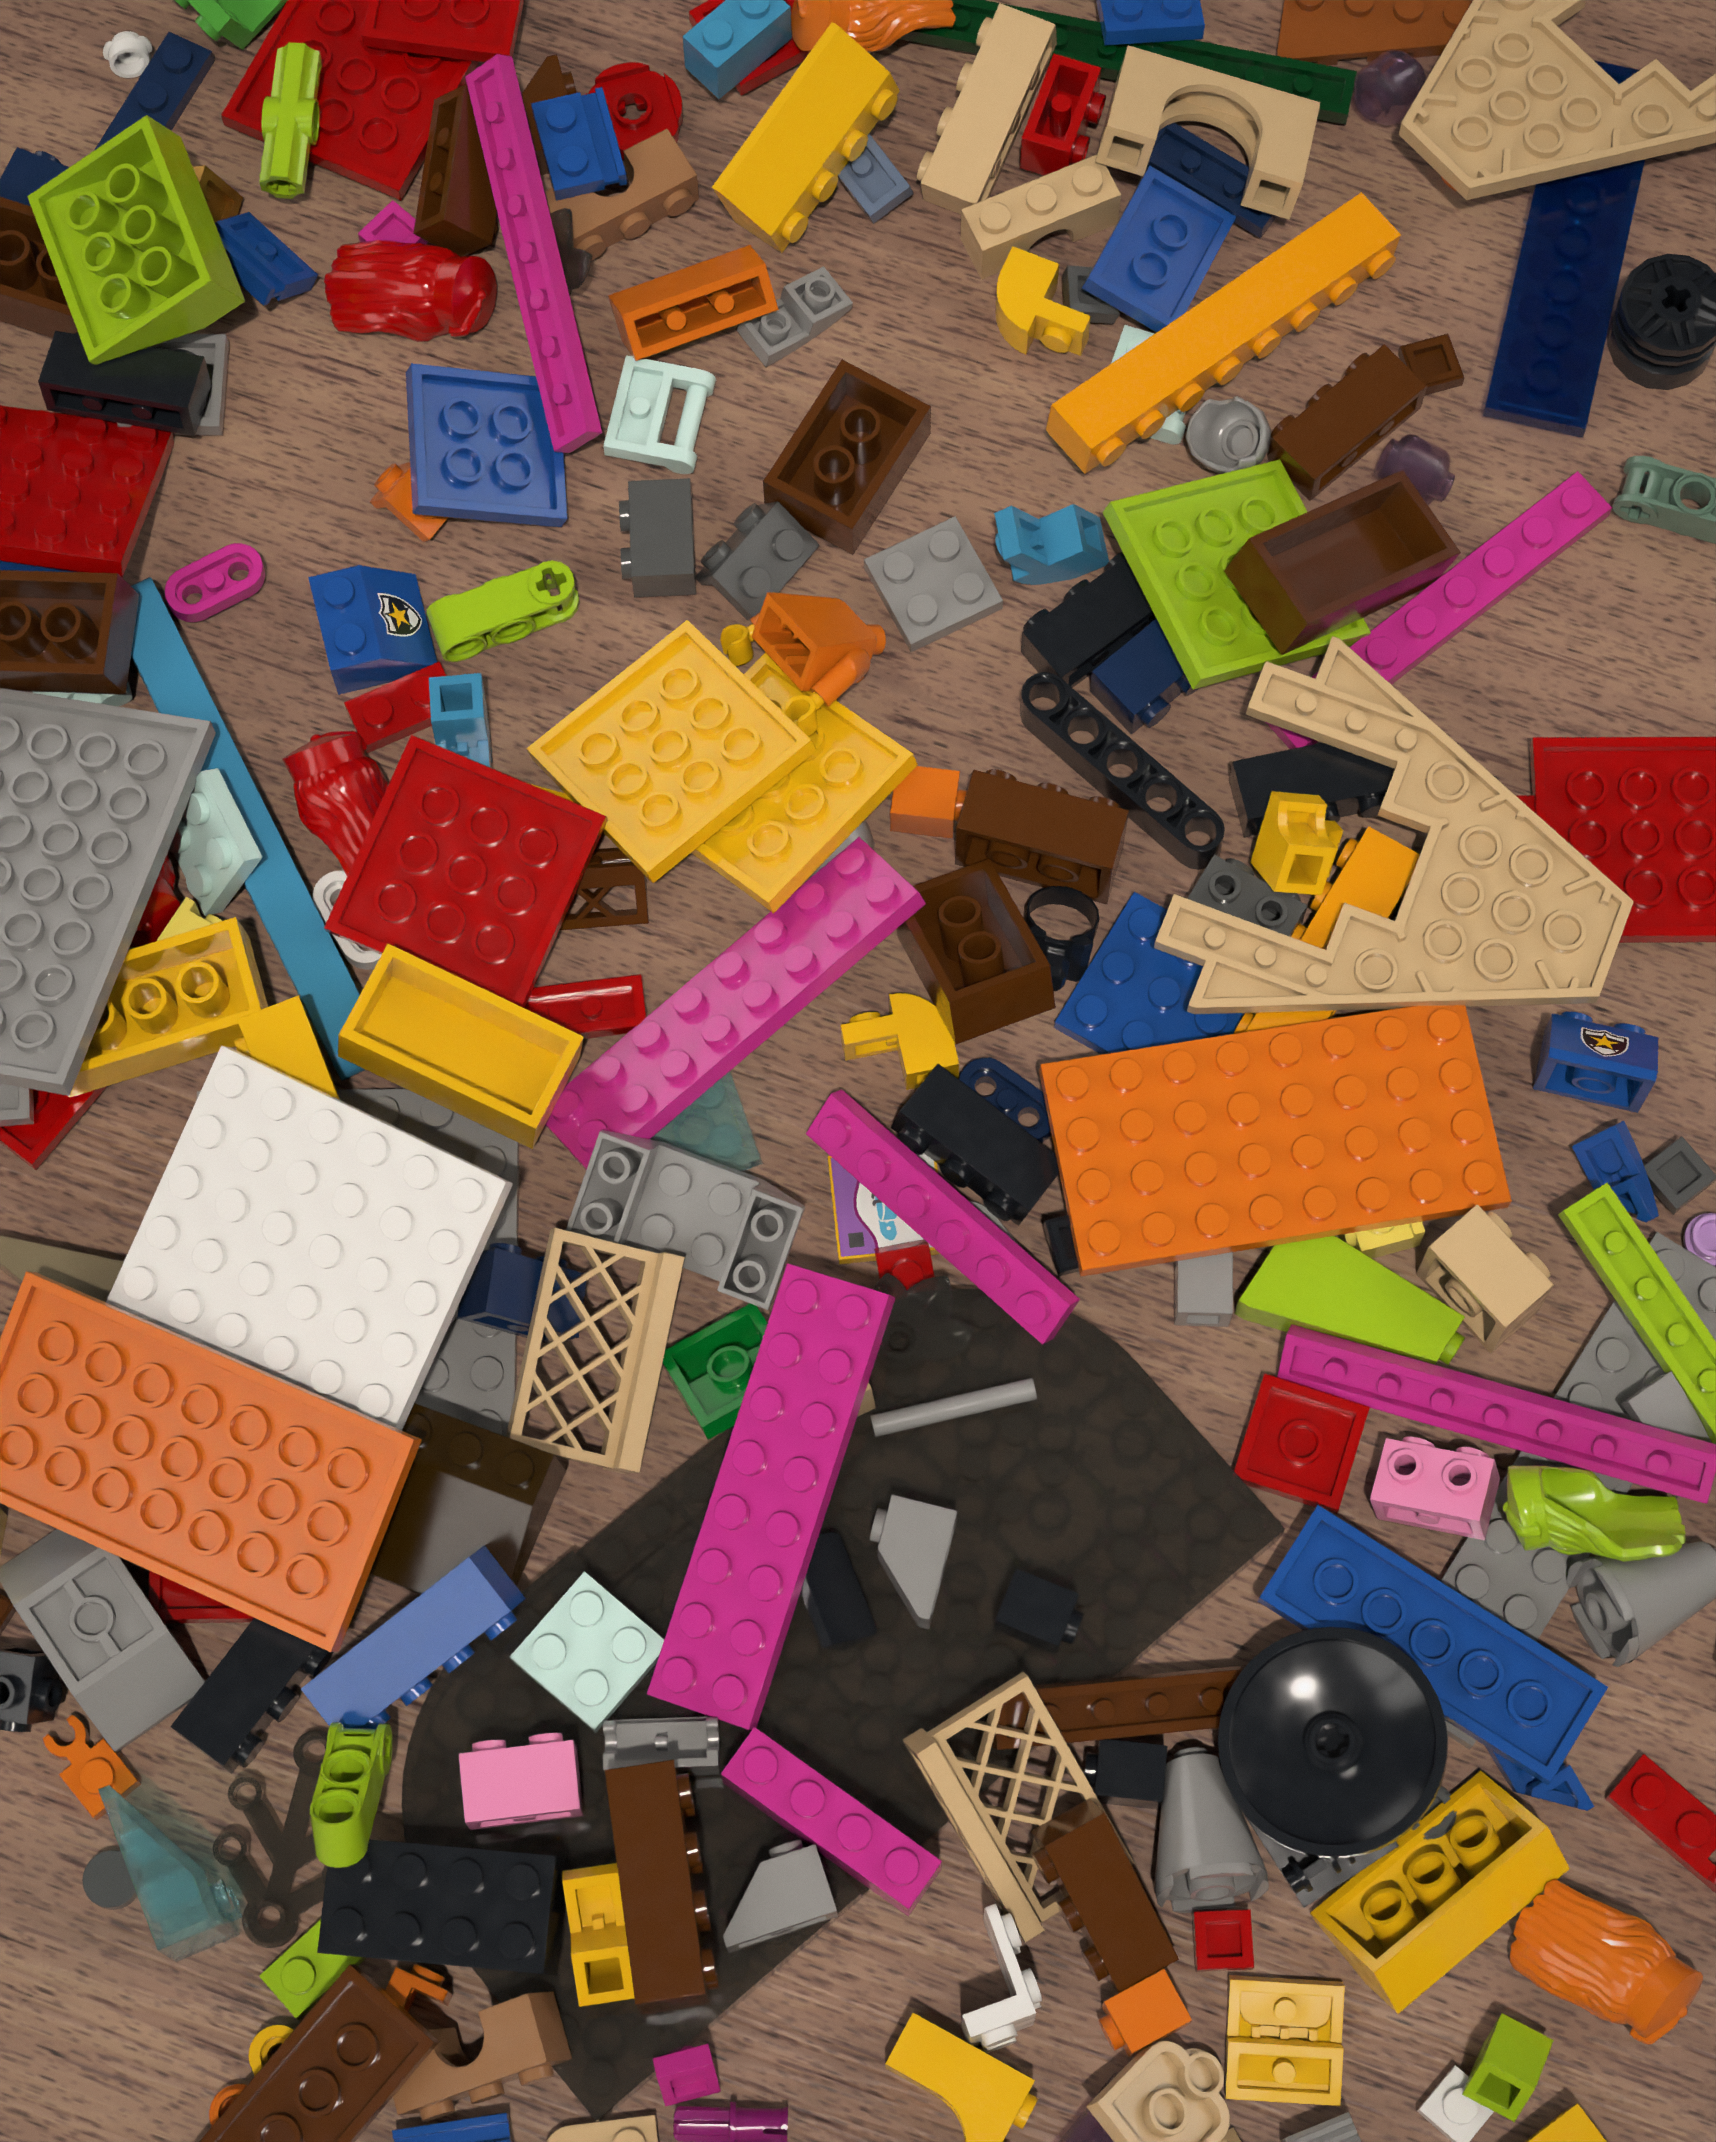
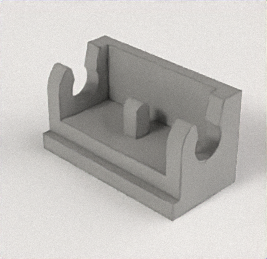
[603,1717,721,1776]

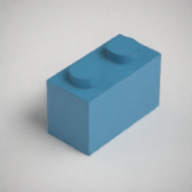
[682,0,792,99]

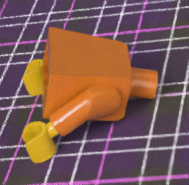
[720,592,886,736]

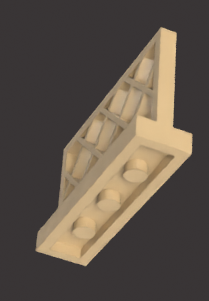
[506,1228,685,1474]
[903,1672,1134,1943]

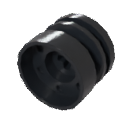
[1607,254,1716,390]

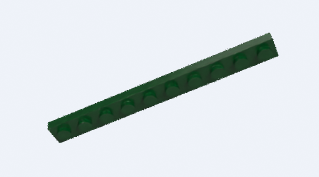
[899,0,1357,125]

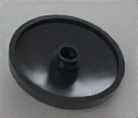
[1218,1627,1448,1859]

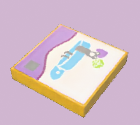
[828,1153,940,1265]

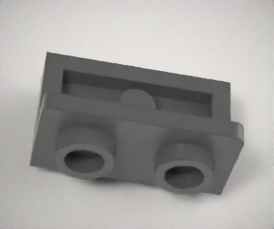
[696,501,819,620]

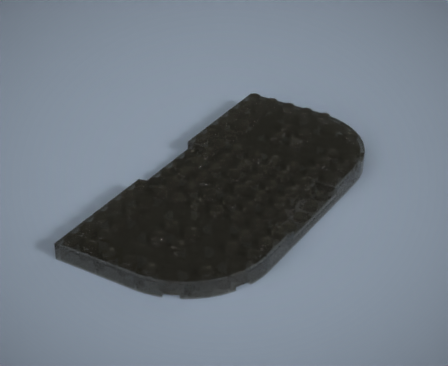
[401,1289,1285,2123]

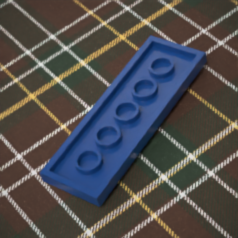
[1258,1505,1608,1785]

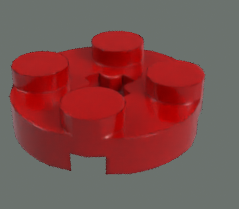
[585,62,683,161]

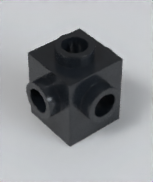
[0,1645,62,1732]

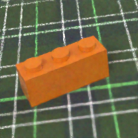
[608,245,779,361]

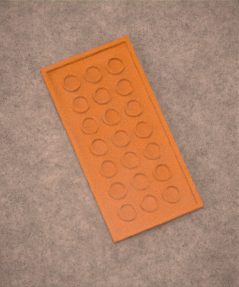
[1039,1005,1512,1277]
[0,1271,422,1652]

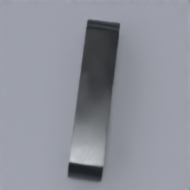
[1020,672,1225,870]

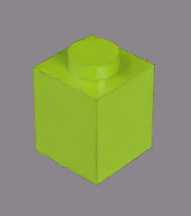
[1462,2013,1554,2122]

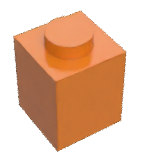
[890,766,967,839]
[1098,1969,1192,2057]

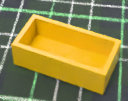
[338,944,584,1149]

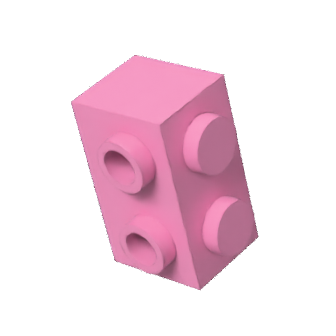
[1370,1437,1500,1540]
[459,1733,584,1830]

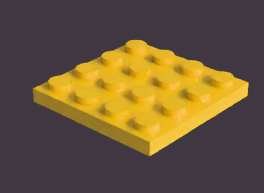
[526,620,816,883]
[692,652,918,913]

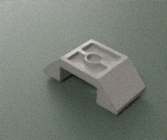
[566,1130,805,1310]
[0,1529,205,1753]

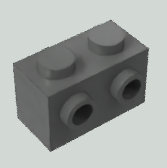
[619,478,696,597]
[1187,854,1307,937]

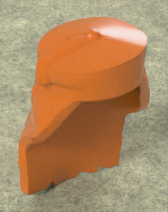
[791,0,956,52]
[1510,1879,1703,2045]

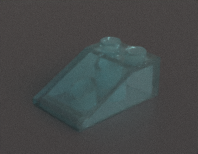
[98,1785,243,1962]

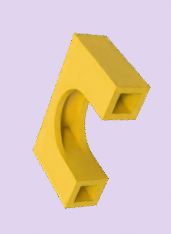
[885,2013,1039,2142]

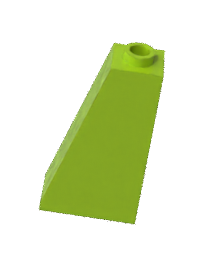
[1235,1236,1466,1365]

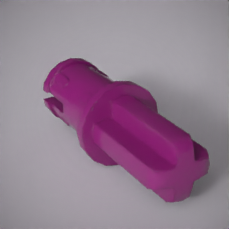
[673,2101,788,2142]

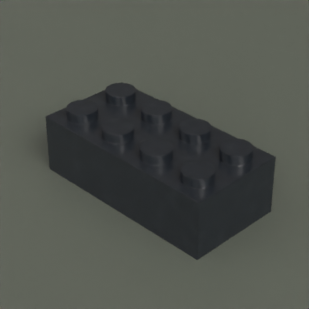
[317,1839,570,1975]

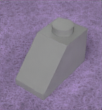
[870,1495,957,1629]
[723,1840,838,1953]

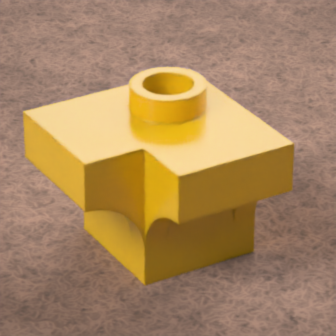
[1250,791,1344,895]

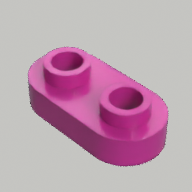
[165,543,265,622]

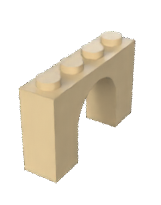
[1095,45,1321,220]

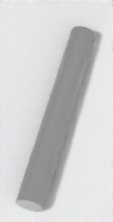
[870,1378,1037,1437]

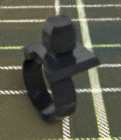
[1024,886,1100,992]

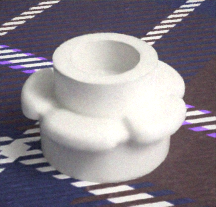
[103,31,153,78]

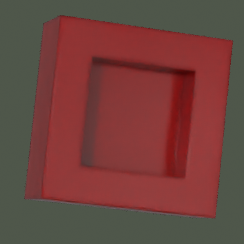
[874,1239,938,1304]
[1192,1909,1254,1972]

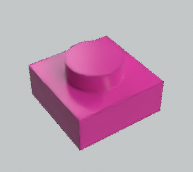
[358,200,428,244]
[652,2044,721,2107]

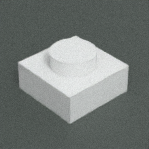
[1417,2065,1494,2142]

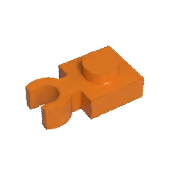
[43,1715,141,1820]

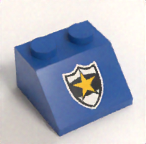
[308,565,437,695]
[1533,1012,1659,1113]

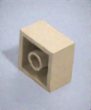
[1416,1204,1554,1353]

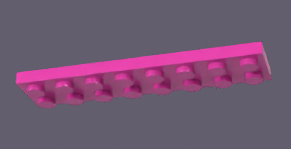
[545,837,926,1170]
[647,1263,895,1730]

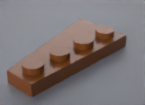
[1276,0,1473,66]

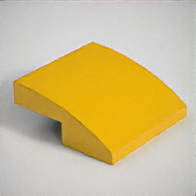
[1225,1975,1345,2106]

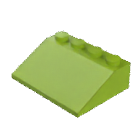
[27,115,245,365]

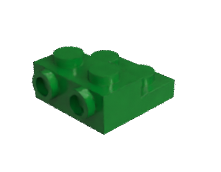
[662,1304,768,1440]

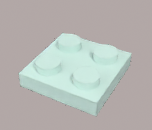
[169,768,262,916]
[510,1571,664,1733]

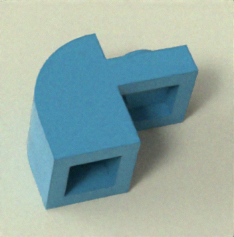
[994,504,1109,585]
[429,673,492,768]

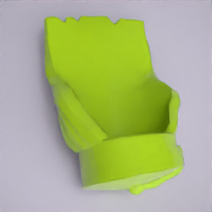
[1503,1465,1686,1562]

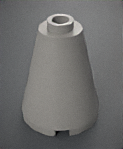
[1567,1541,1716,1667]
[1154,1747,1269,1913]

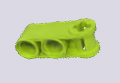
[426,560,580,662]
[310,1722,393,1868]

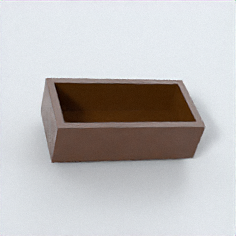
[1224,470,1461,655]
[605,1760,719,2015]

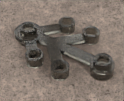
[213,1730,328,1948]

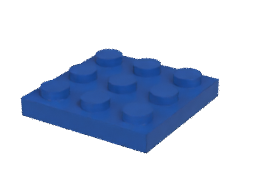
[406,363,567,527]
[1054,892,1245,1055]

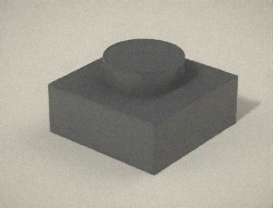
[1062,265,1119,324]
[1644,1136,1716,1215]

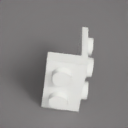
[961,1904,1042,2053]

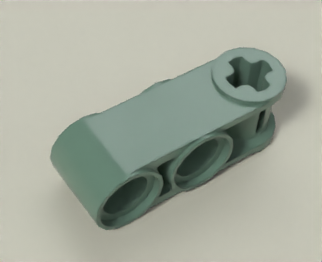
[1613,456,1716,544]

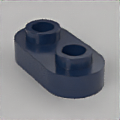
[959,1058,1051,1143]

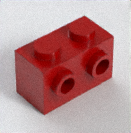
[1020,53,1106,176]

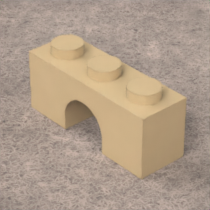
[960,155,1121,280]

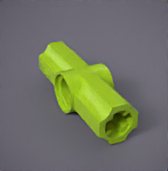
[259,42,322,199]

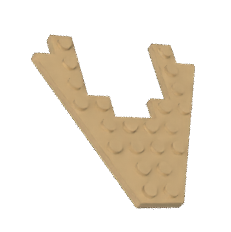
[1399,0,1716,200]
[1154,636,1634,1014]

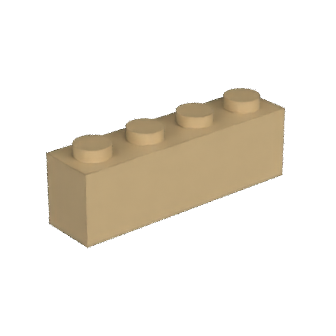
[917,3,1057,214]

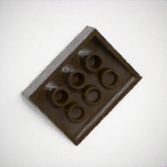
[369,1403,566,1594]

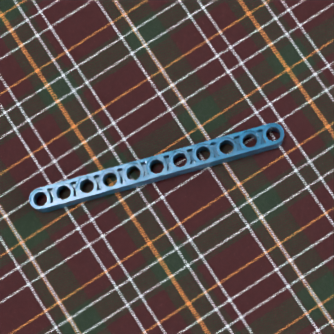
[131,577,365,1081]

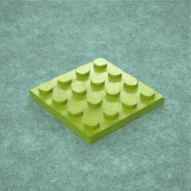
[1103,459,1371,690]

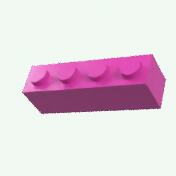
[721,1727,942,1917]

